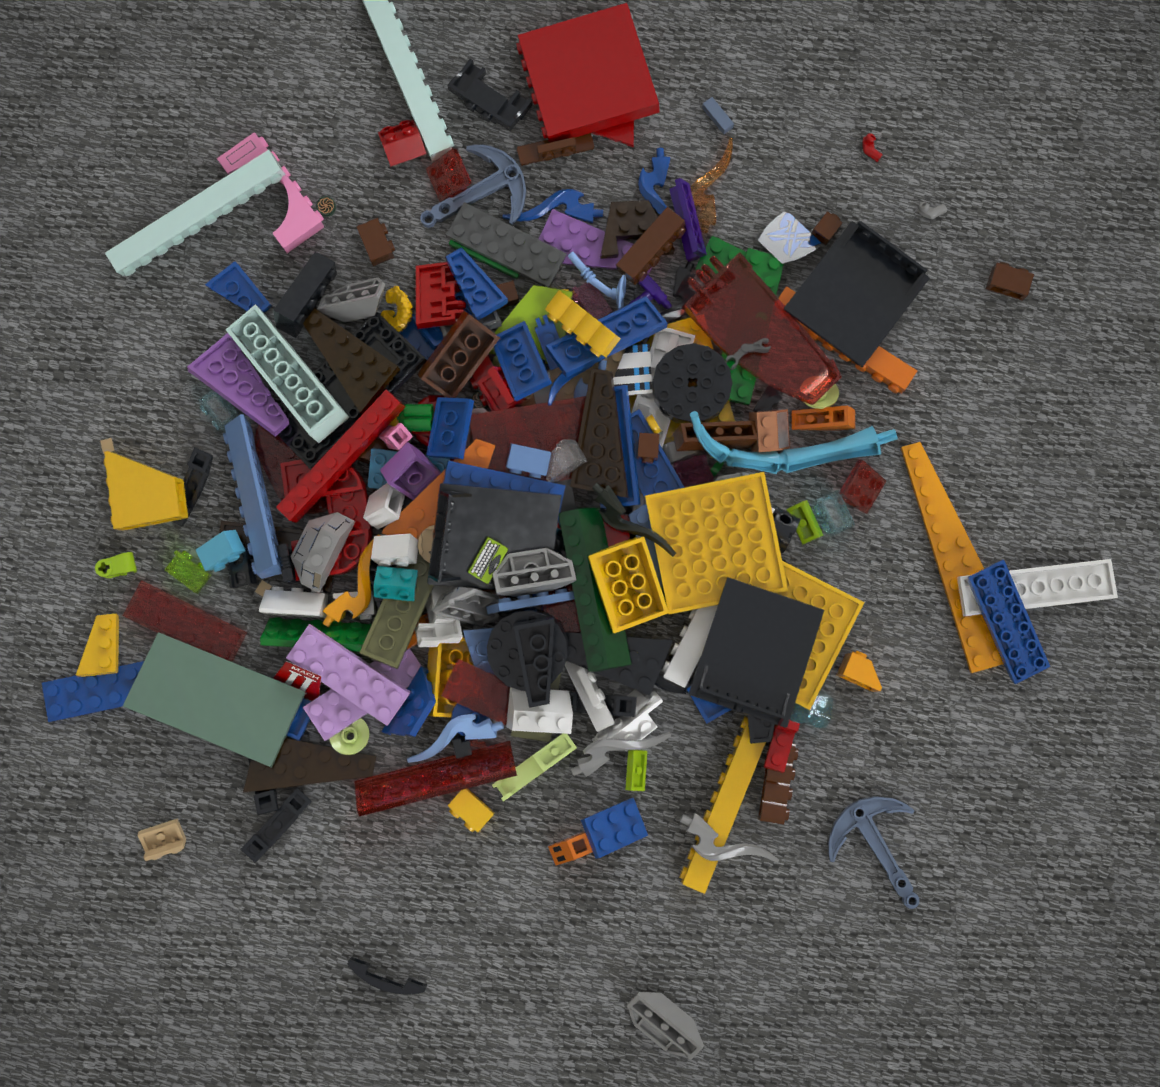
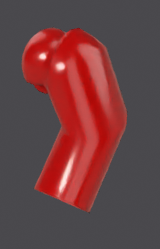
[862,133,883,162]

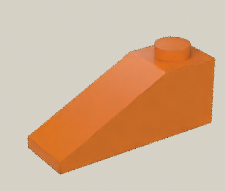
[792,405,855,431]

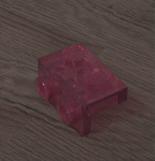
[572,282,612,320]
[672,454,714,488]

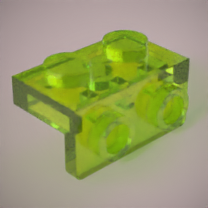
[165,550,212,594]

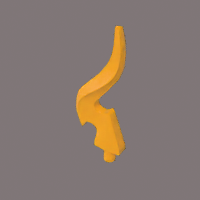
[322,534,381,627]

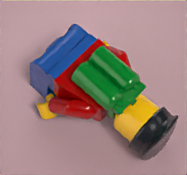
[388,395,446,447]

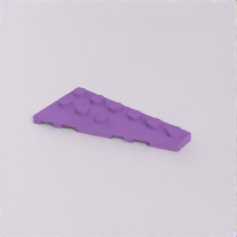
[539,209,652,273]
[187,333,289,437]

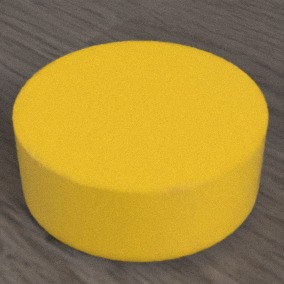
[646,414,662,434]

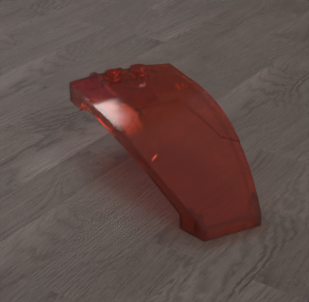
[682,252,842,405]

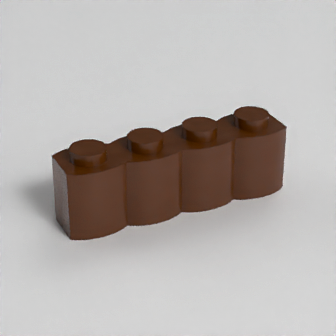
[758,742,799,825]

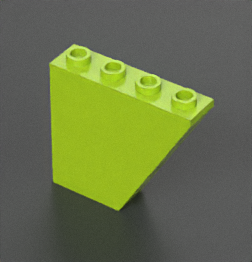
[489,285,573,364]

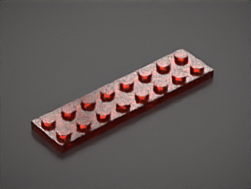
[354,741,517,817]

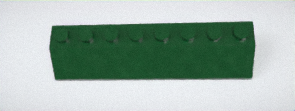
[559,507,632,673]

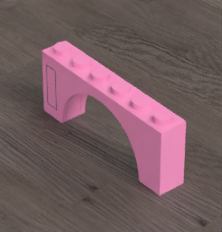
[217,132,324,253]

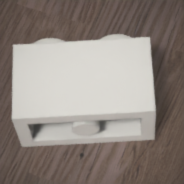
[371,533,418,567]

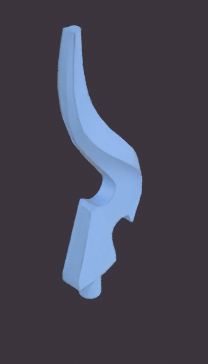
[407,714,504,763]

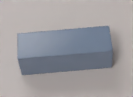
[702,97,734,134]

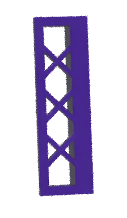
[669,178,707,262]

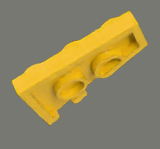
[76,614,119,677]

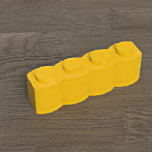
[545,290,621,358]

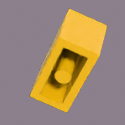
[448,786,495,832]

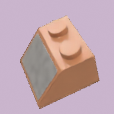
[749,409,790,452]

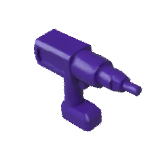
[628,274,672,309]

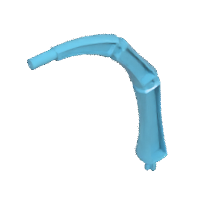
[690,411,898,474]

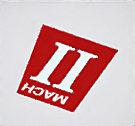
[273,661,322,701]

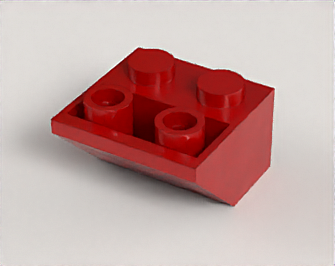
[378,120,427,167]

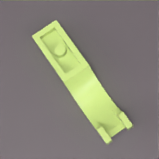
[492,734,577,802]

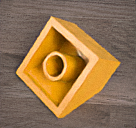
[836,651,882,692]

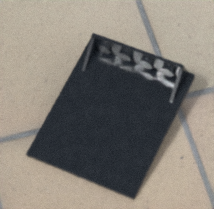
[783,221,930,368]
[427,483,562,589]
[689,577,824,728]

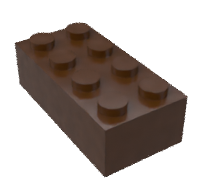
[417,310,500,398]

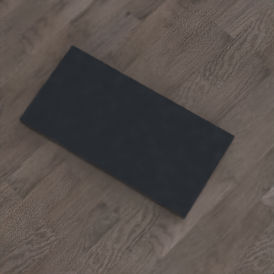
[278,312,427,470]

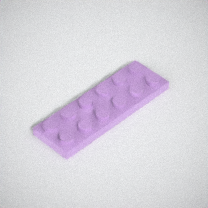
[286,624,410,726]
[303,648,427,741]

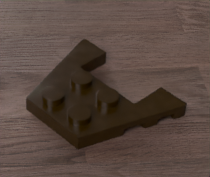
[600,200,675,259]

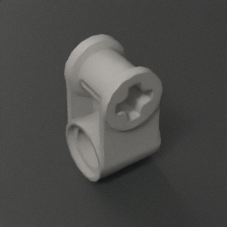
[662,441,699,465]

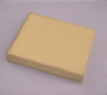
[100,438,114,454]
[255,580,272,596]

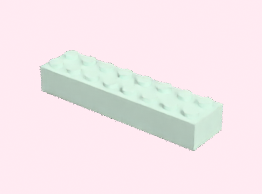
[226,304,349,443]

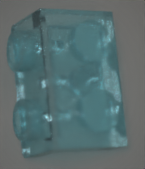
[790,695,833,728]

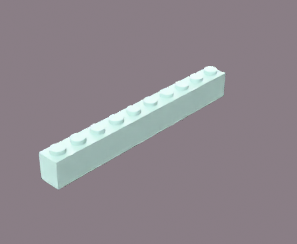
[362,0,454,162]
[105,150,286,276]

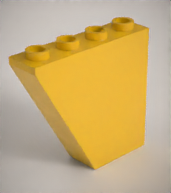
[104,451,188,531]

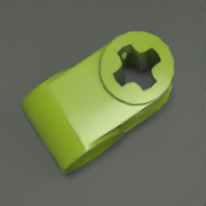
[95,552,137,579]

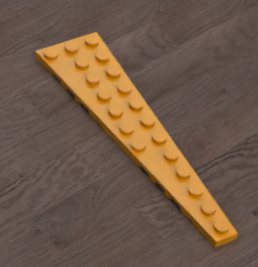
[901,442,1004,673]

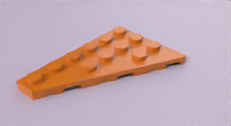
[382,438,496,540]

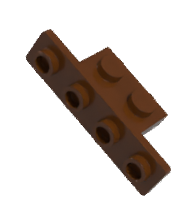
[517,133,594,166]

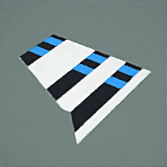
[613,344,652,395]

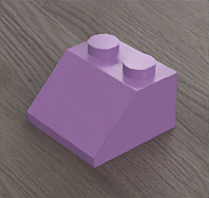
[380,442,441,500]

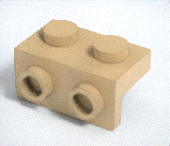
[138,818,186,861]

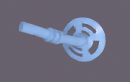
[568,252,626,310]

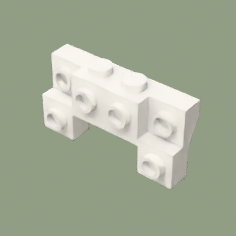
[415,585,463,647]

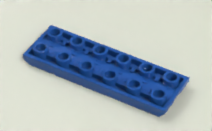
[967,559,1050,684]

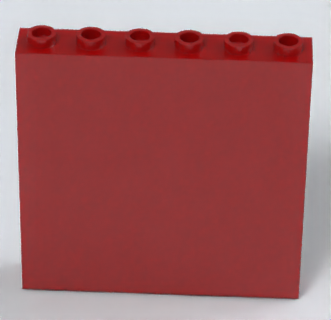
[516,3,660,143]

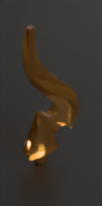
[690,138,733,233]

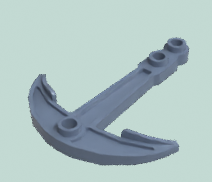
[420,145,526,228]
[828,796,920,909]

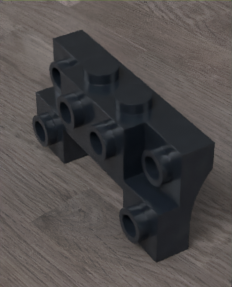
[447,59,533,132]

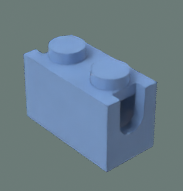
[506,443,551,478]

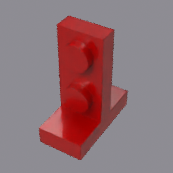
[764,720,800,773]

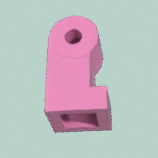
[378,423,413,450]

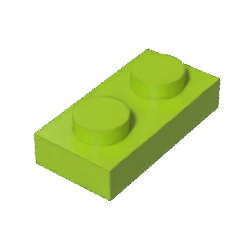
[625,750,647,791]

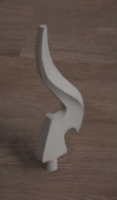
[571,732,671,777]
[680,813,779,863]

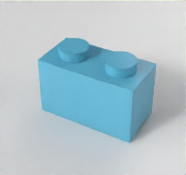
[196,530,246,572]

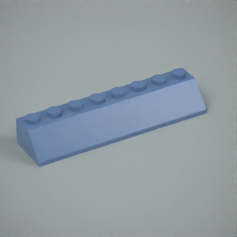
[223,414,283,579]

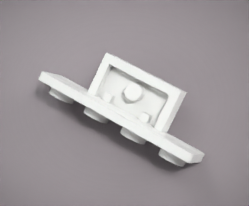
[565,661,615,732]
[592,691,663,752]

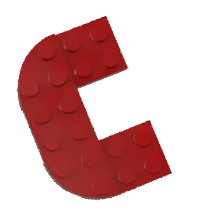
[280,460,372,581]

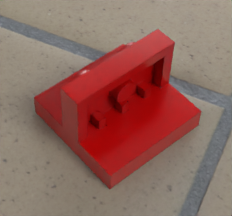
[477,366,527,415]

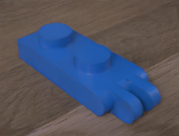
[535,315,560,370]

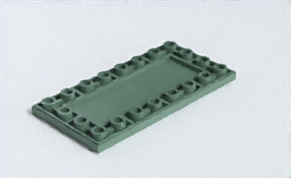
[123,632,306,768]

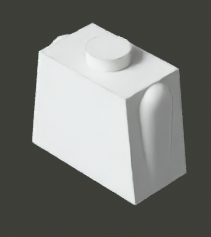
[363,483,405,529]

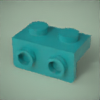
[374,566,418,601]

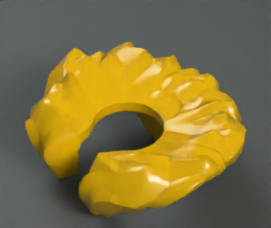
[381,286,413,332]

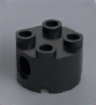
[773,506,800,553]

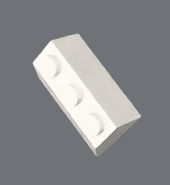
[259,587,328,618]
[506,687,573,734]

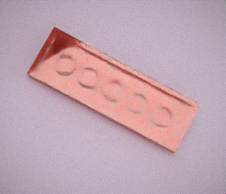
[123,580,248,662]

